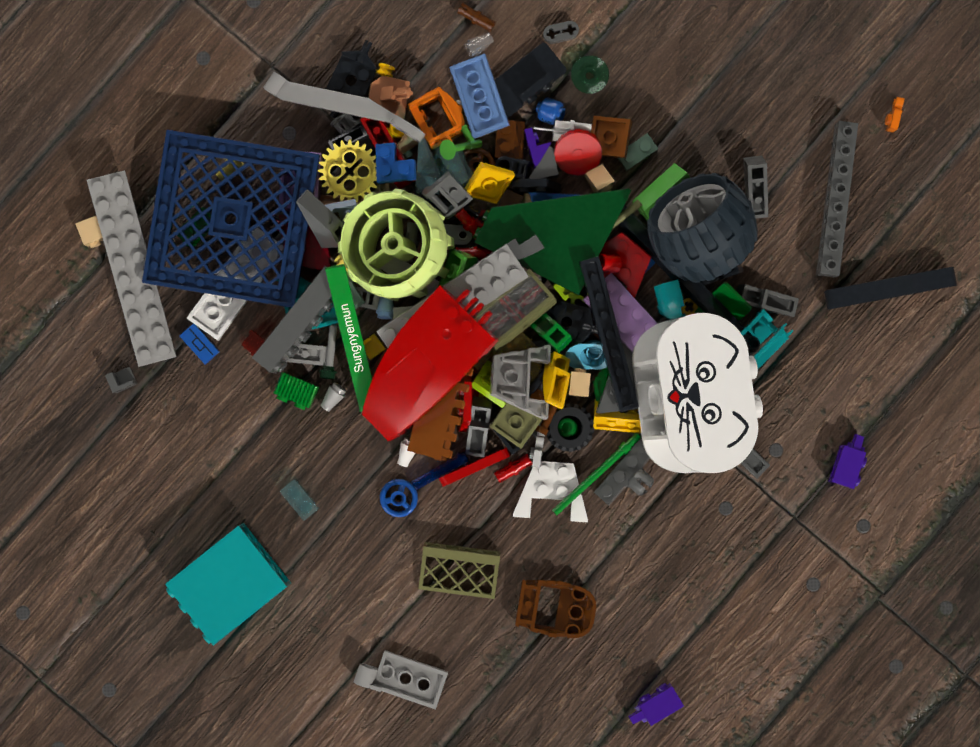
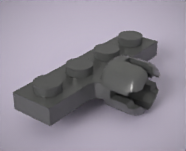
[594,437,654,506]

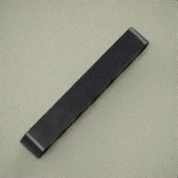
[824,267,957,310]

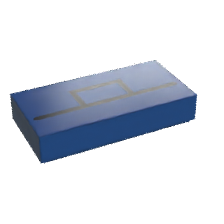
[180,323,220,365]

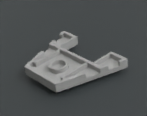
[490,345,551,420]

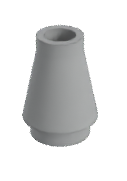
[320,382,346,412]

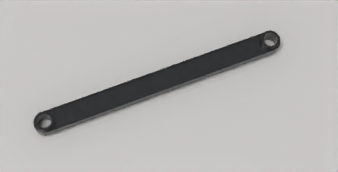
[618,205,760,356]

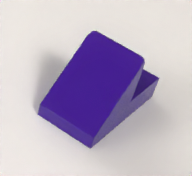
[524,127,552,169]

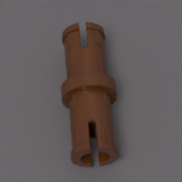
[457,3,496,32]

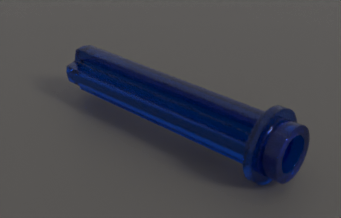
[412,452,469,490]

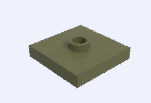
[489,403,542,449]

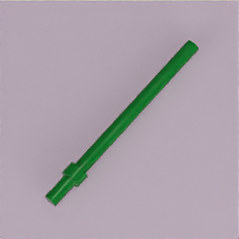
[552,433,641,516]

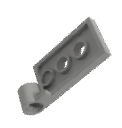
[353,650,448,710]

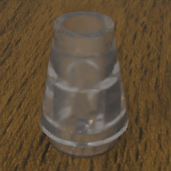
[464,32,494,57]

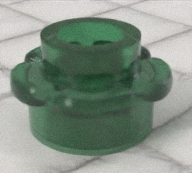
[318,366,337,380]

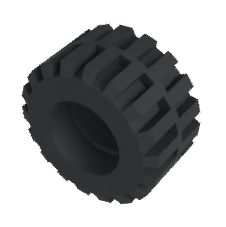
[547,403,594,452]

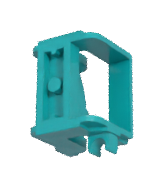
[740,309,793,369]

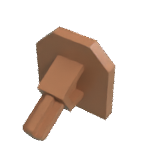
[369,75,413,119]

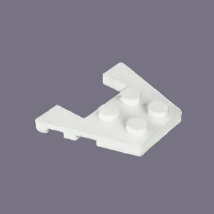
[513,461,588,522]

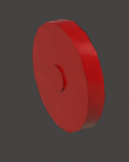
[554,129,602,176]

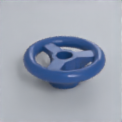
[380,479,418,517]

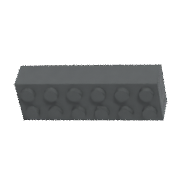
[252,266,334,373]

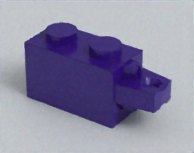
[828,434,867,489]
[628,683,684,726]

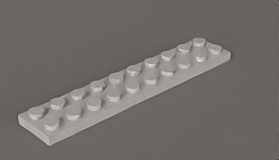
[87,170,177,367]

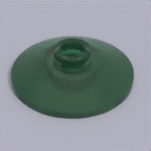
[571,56,609,94]

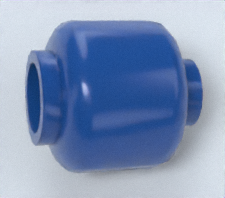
[536,97,565,125]

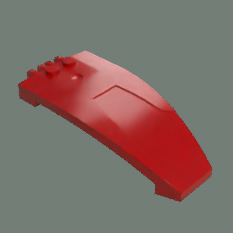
[362,285,499,441]

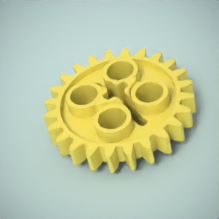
[318,139,377,202]

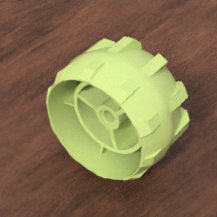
[338,188,455,301]

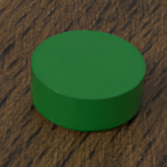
[558,418,578,438]

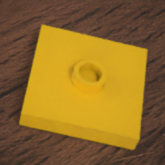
[465,162,515,204]

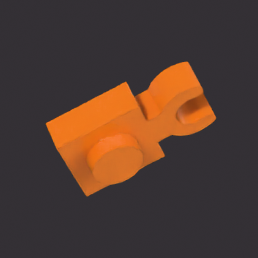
[885,97,905,132]

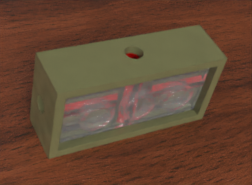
[476,269,557,352]

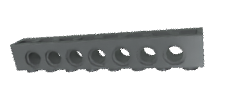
[816,121,858,278]

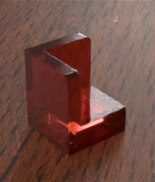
[242,330,266,356]

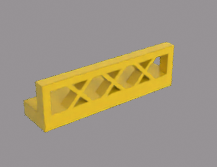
[593,399,641,433]

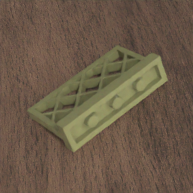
[418,542,500,599]

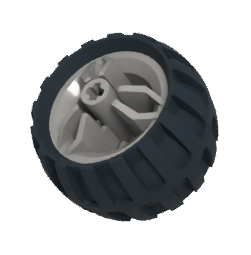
[647,173,758,283]

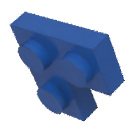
[375,142,416,184]

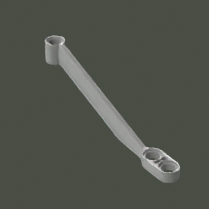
[263,72,425,143]

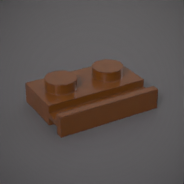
[495,120,525,159]

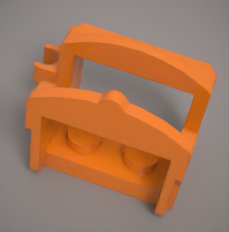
[408,87,465,150]

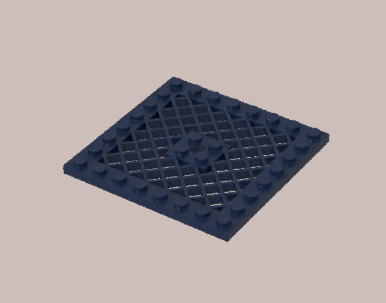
[142,130,320,308]

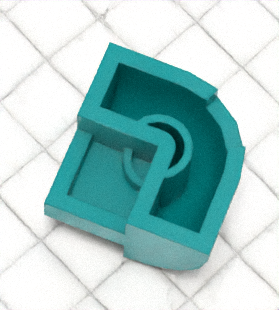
[654,280,686,320]

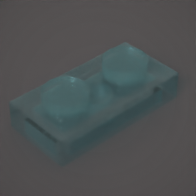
[279,479,319,521]

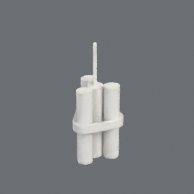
[534,120,591,141]

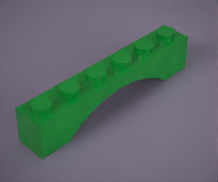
[530,313,572,353]

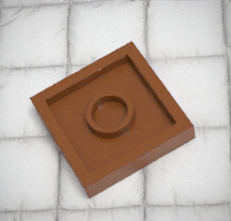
[591,116,632,159]

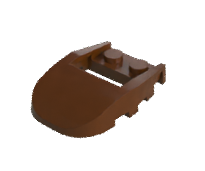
[515,580,596,638]

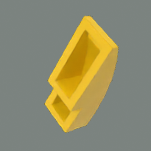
[543,351,571,409]

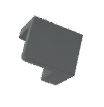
[105,367,138,393]

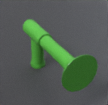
[440,125,482,160]

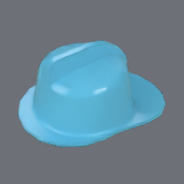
[565,340,607,370]

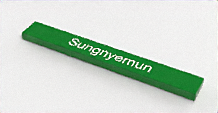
[325,264,372,412]

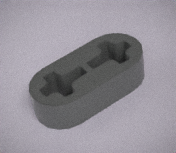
[543,21,579,44]

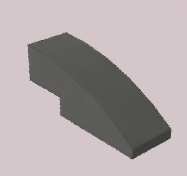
[507,235,544,259]
[737,284,799,317]
[465,396,492,457]

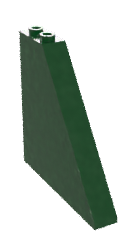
[473,189,632,295]

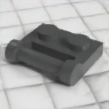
[422,171,473,219]

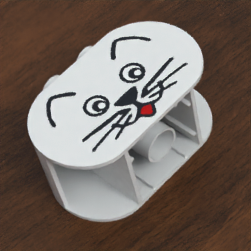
[632,313,763,473]

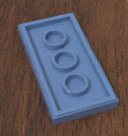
[449,53,510,139]

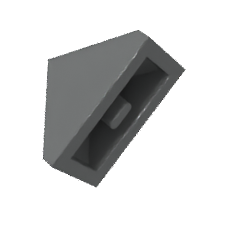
[529,146,559,180]

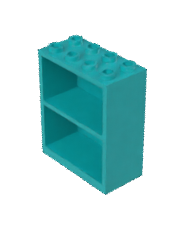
[165,523,291,646]

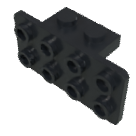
[495,42,567,117]

